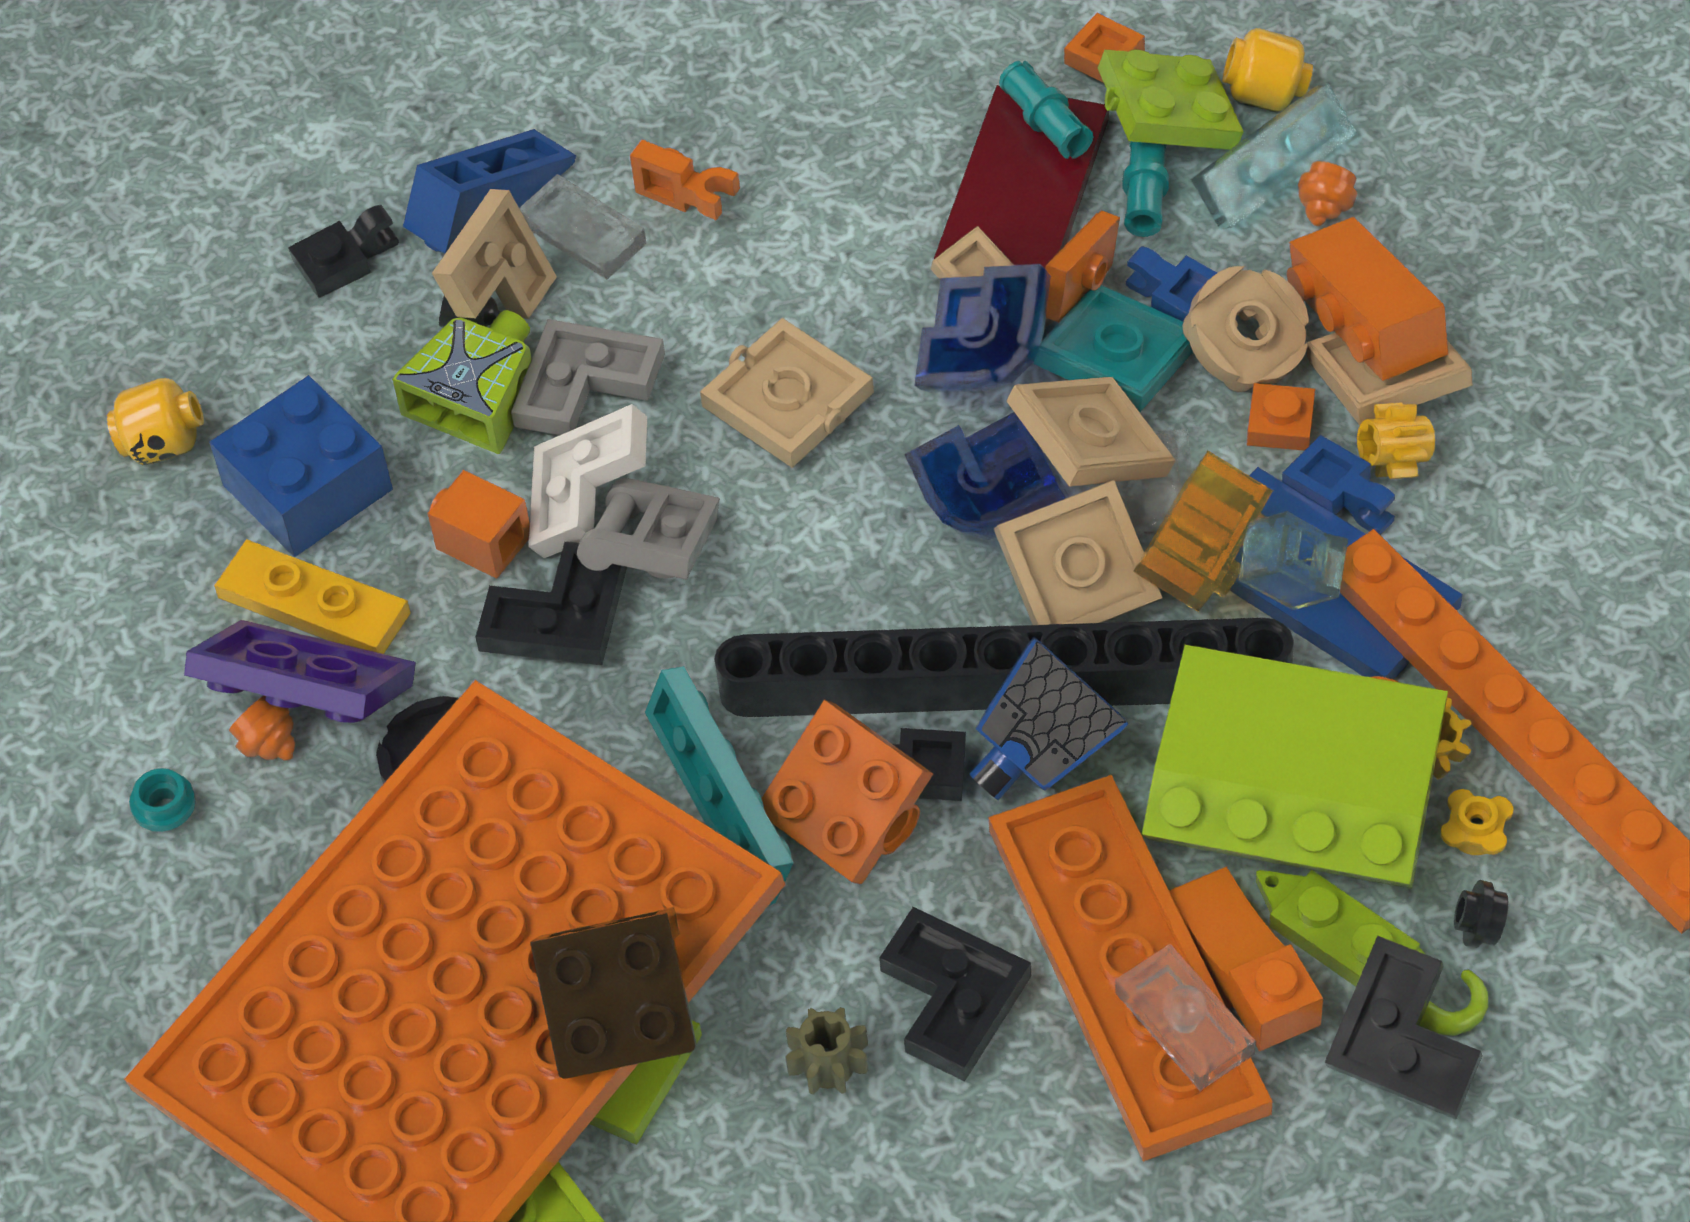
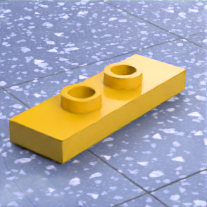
[214,539,411,654]

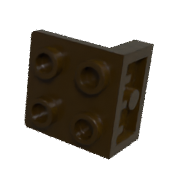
[530,907,697,1079]

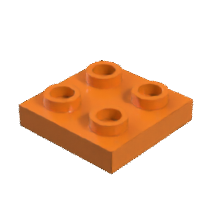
[762,700,933,884]

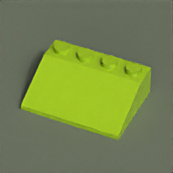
[1142,645,1448,889]

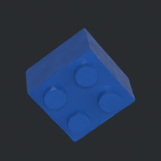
[209,375,393,557]

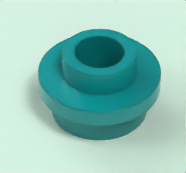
[129,768,196,832]

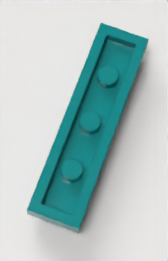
[645,666,794,906]

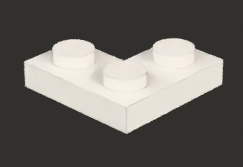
[529,404,647,558]

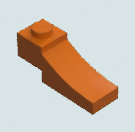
[1169,866,1323,1052]

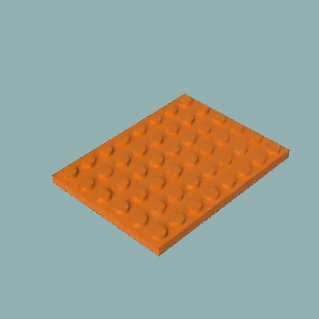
[124,680,785,1222]

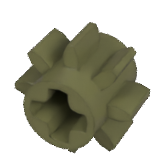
[785,1007,868,1095]

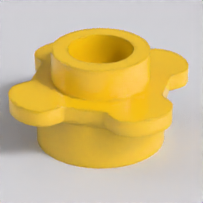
[1441,789,1514,855]

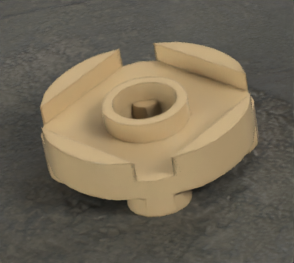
[1183,266,1309,392]

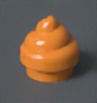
[1298,161,1357,226]
[229,695,295,760]

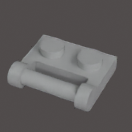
[577,478,720,580]

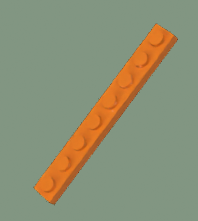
[1323,529,1690,934]

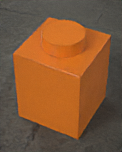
[428,470,530,579]

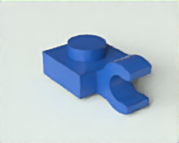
[1126,246,1217,322]
[1282,435,1395,535]

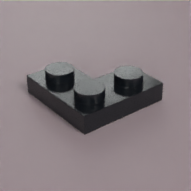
[475,541,627,665]
[879,907,1032,1081]
[1325,935,1483,1119]

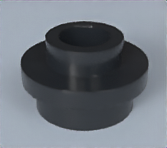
[1454,880,1508,948]

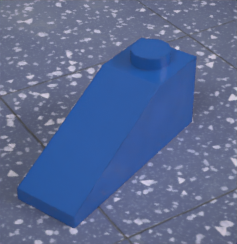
[403,129,576,254]

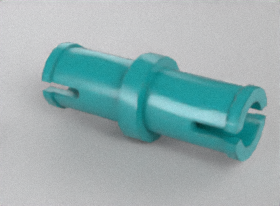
[999,61,1093,159]
[1122,141,1169,237]

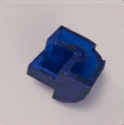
[914,264,1051,393]
[904,412,1069,540]

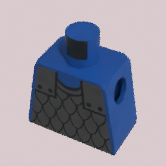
[969,636,1128,801]

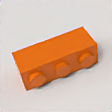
[1287,216,1448,381]

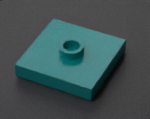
[1033,285,1193,412]

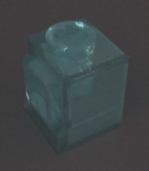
[1238,511,1348,610]

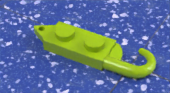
[1256,869,1489,1036]

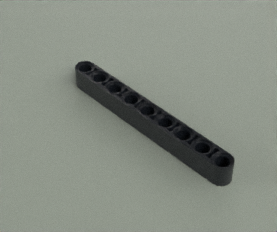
[714,618,1294,717]

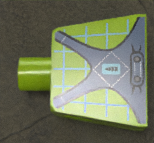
[392,310,532,454]

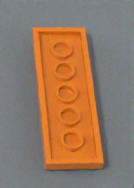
[988,774,1273,1162]

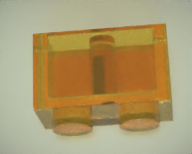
[1133,450,1273,612]

